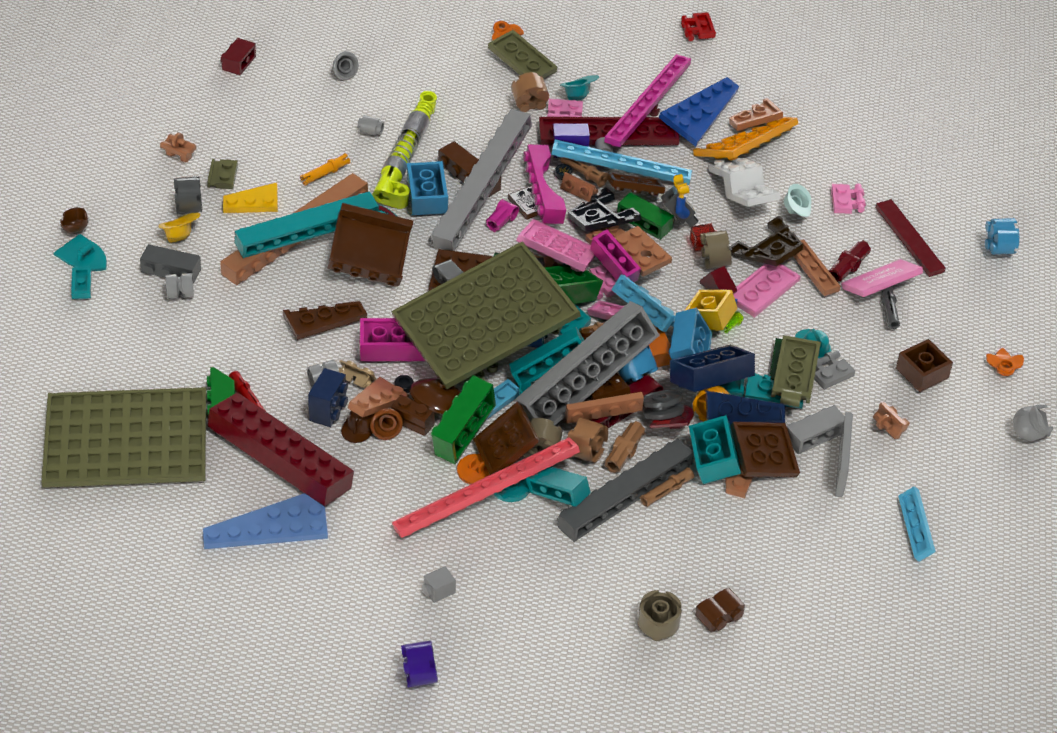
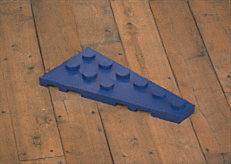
[659,77,739,147]

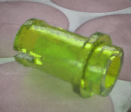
[723,311,744,333]

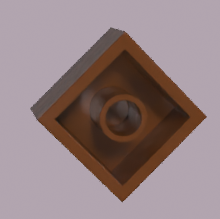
[896,339,953,392]

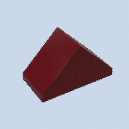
[700,266,737,293]

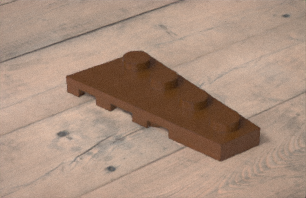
[283,301,367,340]

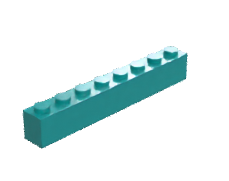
[234,191,379,258]

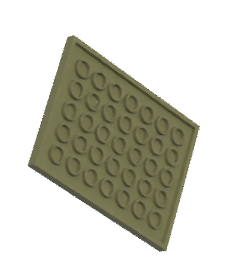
[391,241,581,389]

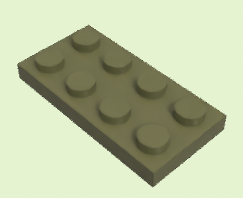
[488,30,558,79]

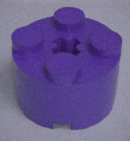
[401,640,438,688]

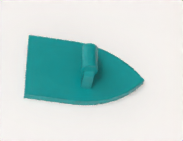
[53,234,107,271]

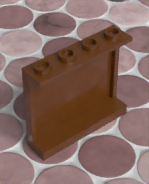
[327,203,414,286]

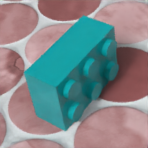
[689,415,741,484]

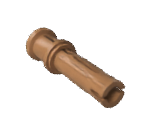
[560,157,607,187]

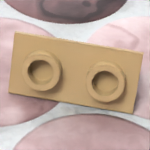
[338,360,377,389]

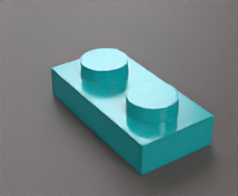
[71,267,92,299]

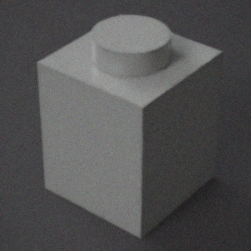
[422,566,456,603]

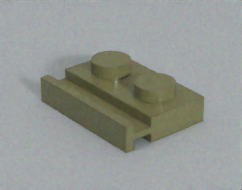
[207,159,238,189]

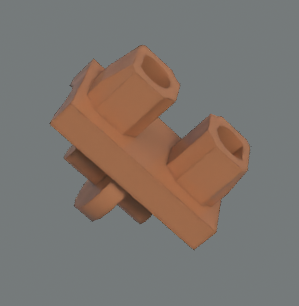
[160,132,197,163]
[873,402,910,439]

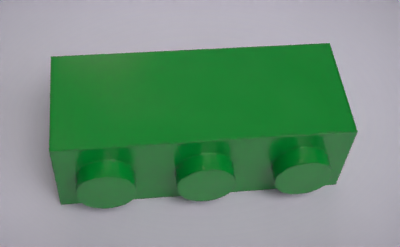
[617,192,674,240]

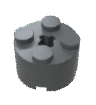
[174,176,202,214]

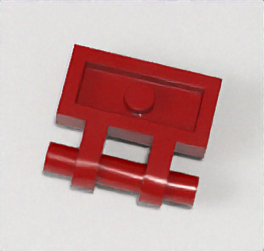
[681,12,716,41]

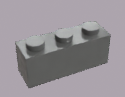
[140,244,201,284]

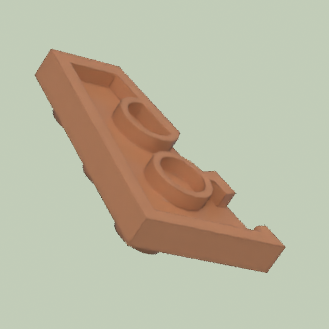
[729,98,783,131]

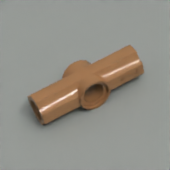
[605,421,645,473]

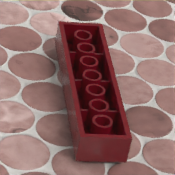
[208,392,354,507]

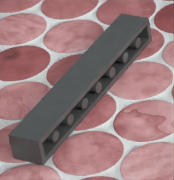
[558,438,694,542]

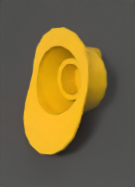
[158,212,200,243]

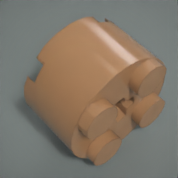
[511,72,549,112]
[567,417,608,463]

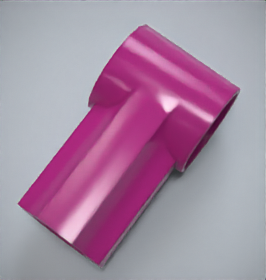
[486,199,519,232]

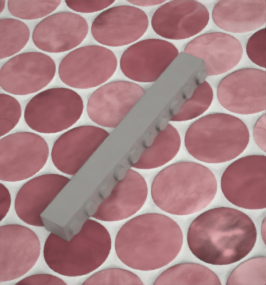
[431,109,532,251]

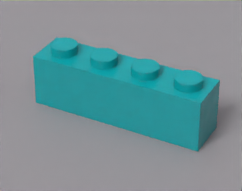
[509,327,584,386]

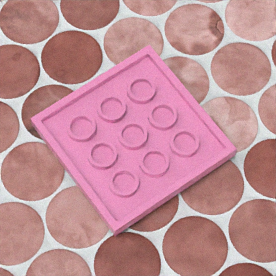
[516,219,596,272]

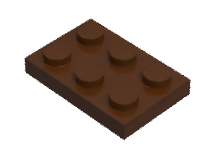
[607,172,666,196]

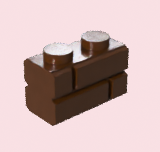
[391,395,435,436]

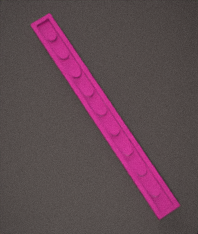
[604,54,691,147]

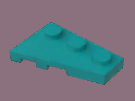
[745,373,803,409]

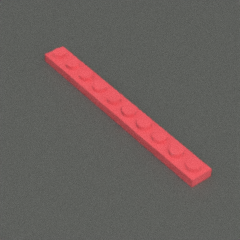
[392,437,580,538]

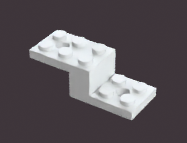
[708,156,781,207]

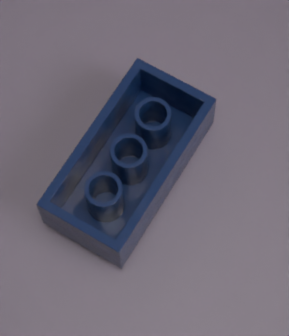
[670,344,755,392]

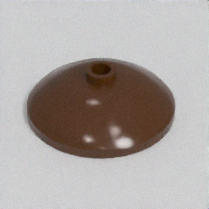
[410,378,461,414]

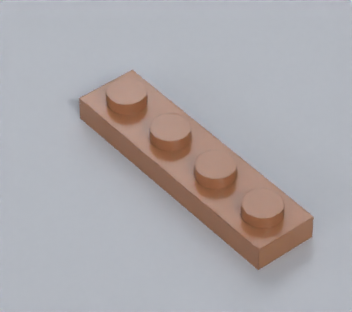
[793,239,841,296]
[565,392,644,423]

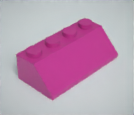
[360,318,425,361]

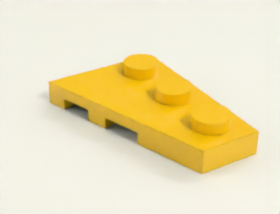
[223,182,278,213]

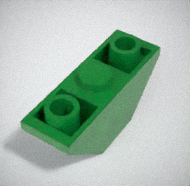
[207,367,235,416]

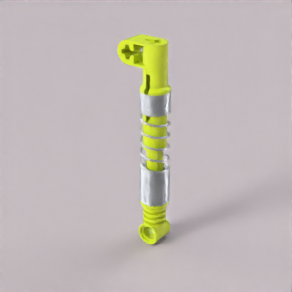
[372,91,437,209]

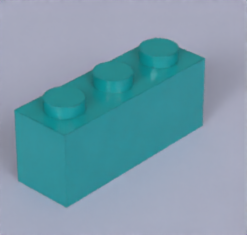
[526,467,591,507]

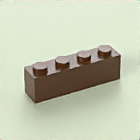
[438,141,501,197]

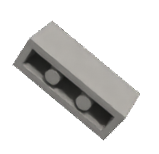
[787,405,844,454]

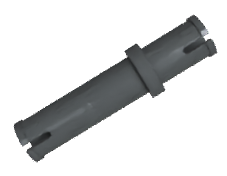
[881,286,900,329]

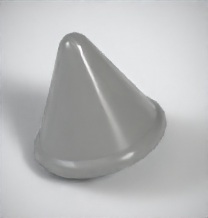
[333,51,359,80]

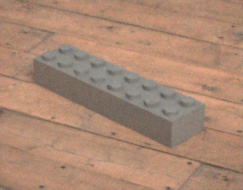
[515,301,660,425]

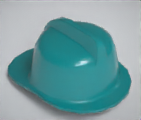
[560,75,599,100]
[795,329,832,358]

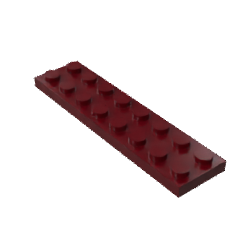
[539,117,679,146]

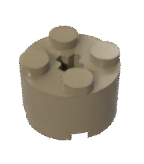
[700,230,732,270]
[523,418,562,458]
[638,590,682,641]

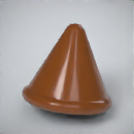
[370,408,403,440]

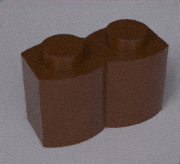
[695,588,745,632]

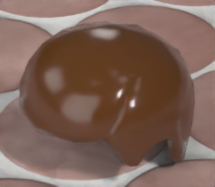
[60,207,89,234]

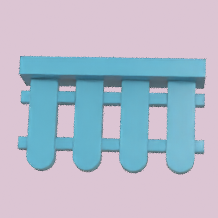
[611,274,676,332]

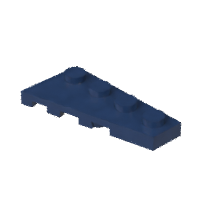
[705,390,785,425]

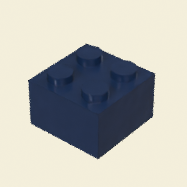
[308,368,348,428]

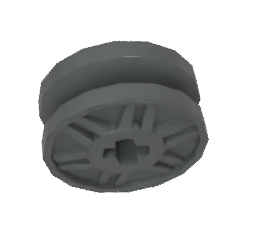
[643,390,684,420]

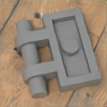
[814,351,855,390]

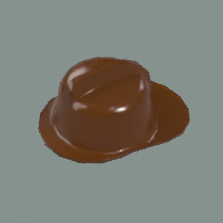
[341,411,375,443]

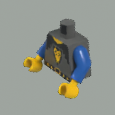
[661,174,699,227]

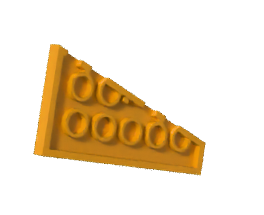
[693,117,798,160]

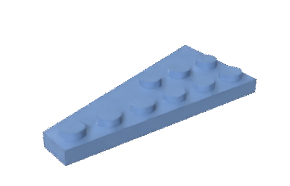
[203,493,328,549]

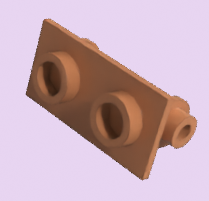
[560,172,598,202]

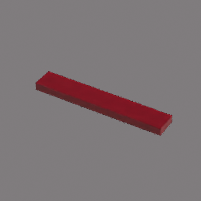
[875,199,946,277]

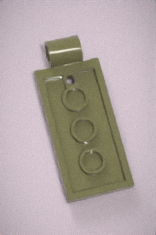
[771,335,821,407]

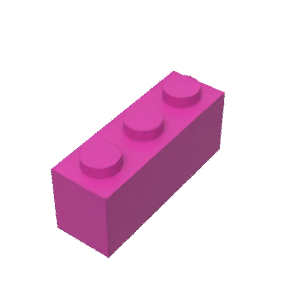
[590,229,641,282]

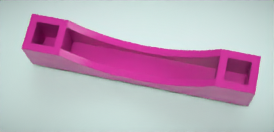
[523,144,566,224]

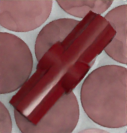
[828,240,871,282]

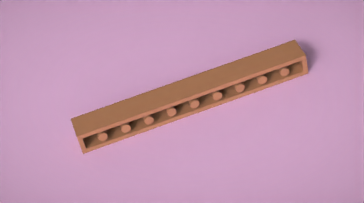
[220,173,368,286]

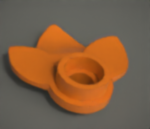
[492,21,524,40]
[986,348,1024,376]

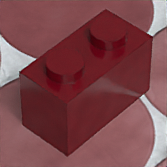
[220,38,256,76]

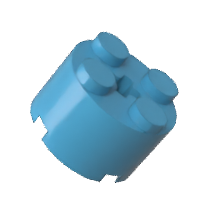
[985,218,1020,255]
[618,345,658,382]

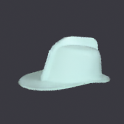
[784,184,811,217]

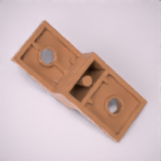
[585,225,672,277]

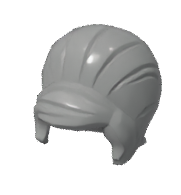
[1013,405,1053,441]

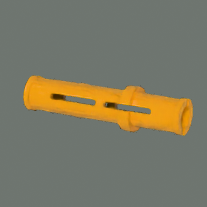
[300,153,350,186]

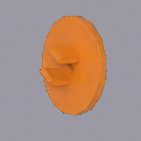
[457,454,490,485]

